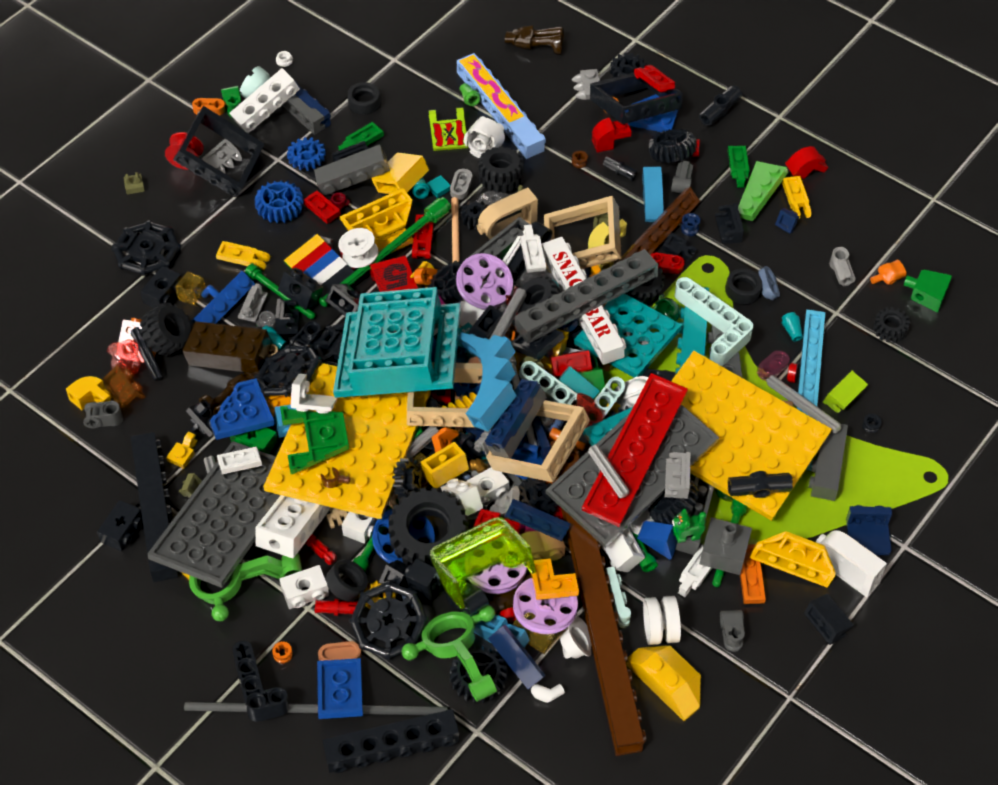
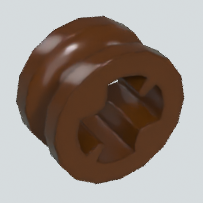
[572,151,588,168]

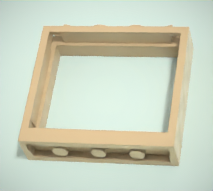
[544,196,622,276]
[407,362,482,427]
[486,400,590,482]

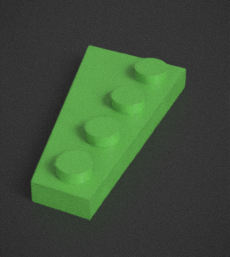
[738,161,788,221]

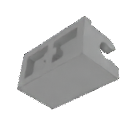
[665,452,691,499]

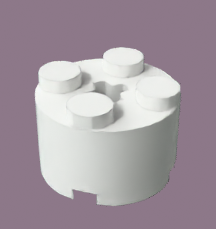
[464,116,505,158]

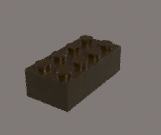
[183,321,272,374]

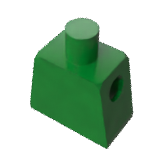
[903,270,952,313]

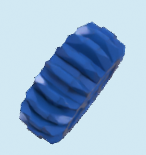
[255,179,304,224]

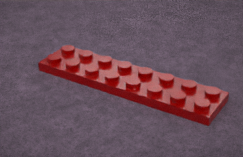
[582,373,688,527]

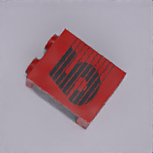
[370,256,418,292]

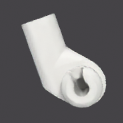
[531,684,565,703]

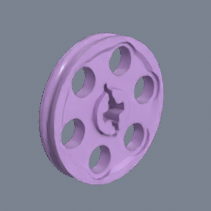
[456,253,513,309]
[464,534,527,594]
[513,578,578,634]

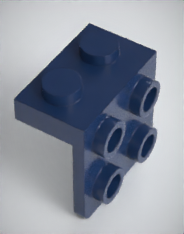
[846,505,892,555]

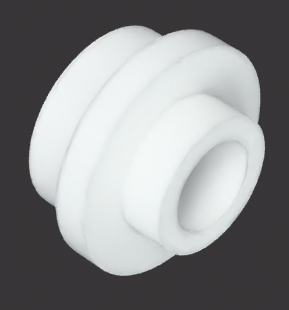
[276,51,293,67]

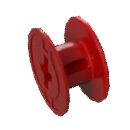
[165,132,204,170]

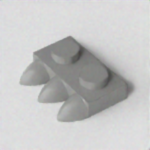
[572,69,600,100]
[202,139,242,174]
[489,485,520,519]

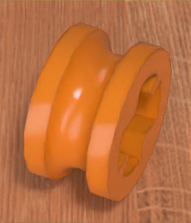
[272,641,292,664]

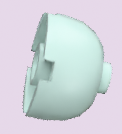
[240,66,271,99]

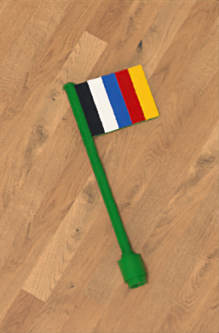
[284,197,451,307]

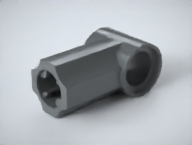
[671,160,693,193]

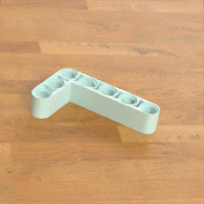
[675,277,753,366]
[519,361,625,427]

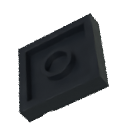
[511,329,564,360]

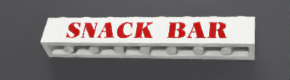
[541,237,626,365]

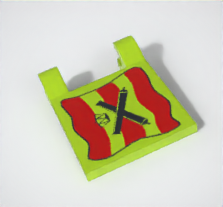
[429,108,468,151]

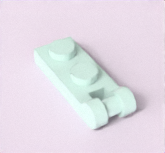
[605,567,631,628]

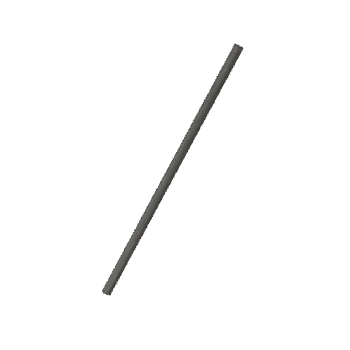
[184,702,447,715]

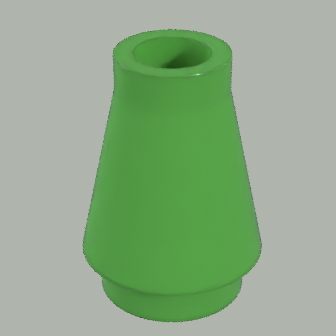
[460,83,480,106]

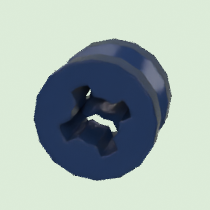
[681,213,700,236]

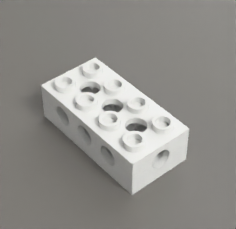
[256,495,330,558]

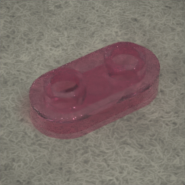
[757,351,790,381]

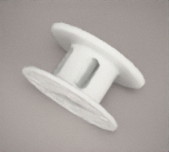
[338,228,379,268]

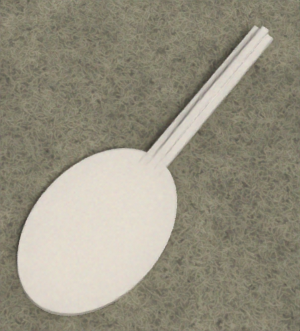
[460,236,521,326]

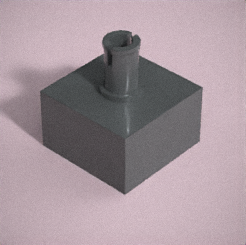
[699,517,752,575]

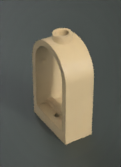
[477,188,538,239]

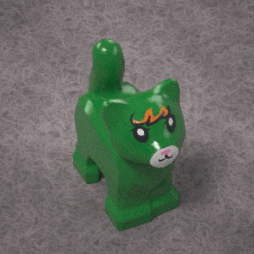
[672,509,707,543]

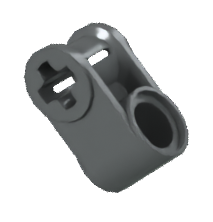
[83,401,124,428]
[720,610,745,652]

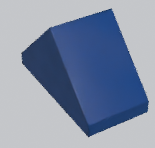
[637,521,677,560]

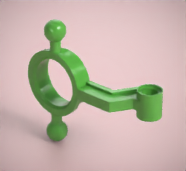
[189,554,302,621]
[401,605,497,702]

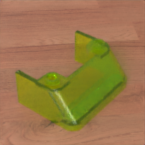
[430,517,536,609]

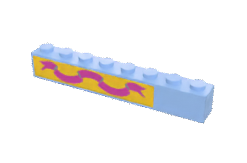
[457,53,546,159]

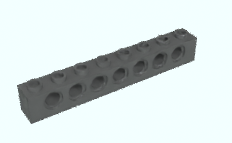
[515,249,658,344]

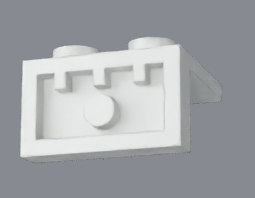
[291,374,337,413]

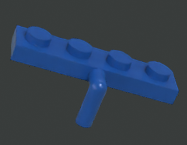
[192,271,255,324]

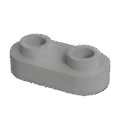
[450,169,472,200]

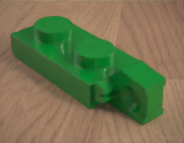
[338,122,384,150]
[727,146,749,188]

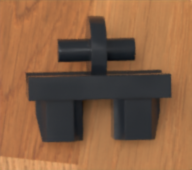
[186,400,217,437]
[452,431,483,464]

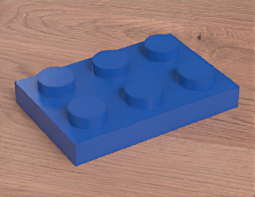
[317,658,363,719]

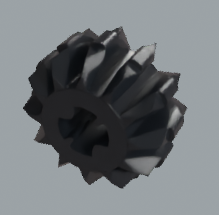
[460,199,488,231]

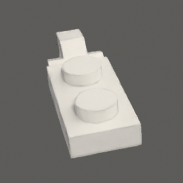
[520,225,546,273]
[678,544,712,597]

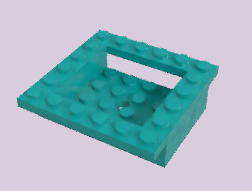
[333,287,461,398]

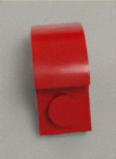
[592,117,632,153]
[785,146,829,179]

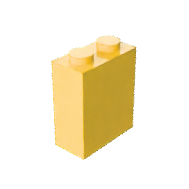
[371,153,429,194]

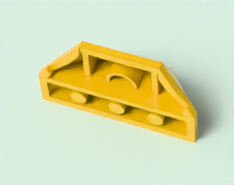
[340,188,412,241]
[749,531,836,588]
[626,646,701,721]

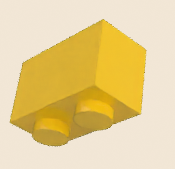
[420,442,469,488]

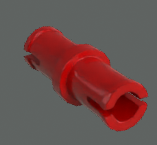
[315,599,358,616]

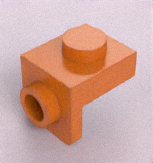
[431,427,459,453]

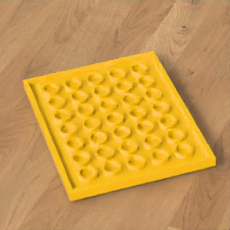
[671,351,832,521]
[263,363,431,520]

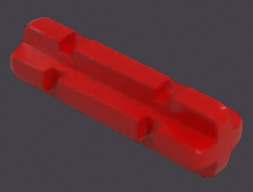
[305,534,337,565]

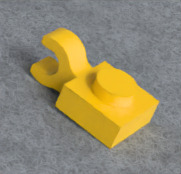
[166,432,197,469]

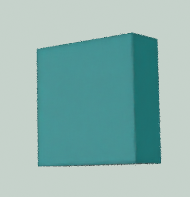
[427,175,451,198]

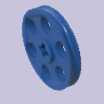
[372,509,435,566]

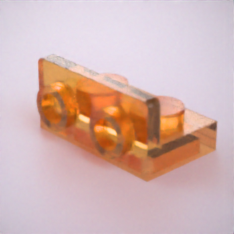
[101,365,145,409]

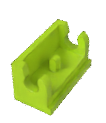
[823,371,868,413]

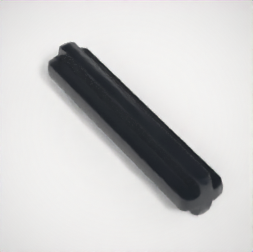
[130,327,163,381]

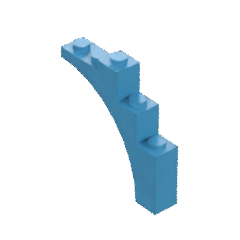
[458,332,517,431]

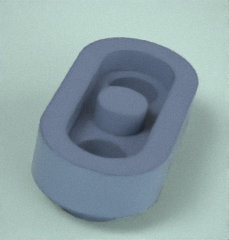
[758,266,780,300]

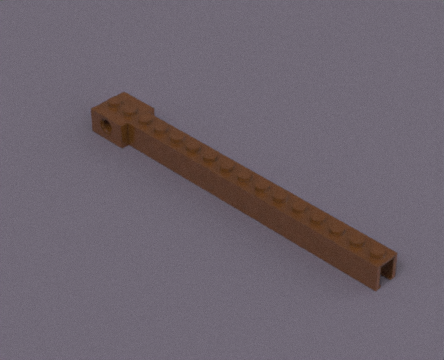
[550,441,646,756]

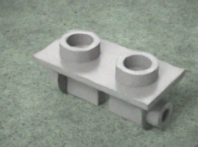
[238,284,268,322]

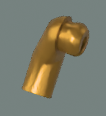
[469,458,490,474]

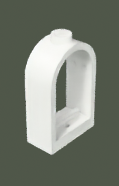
[816,530,887,597]

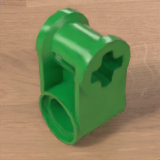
[221,85,241,118]

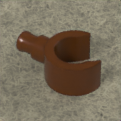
[321,467,350,488]

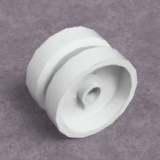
[643,596,681,645]

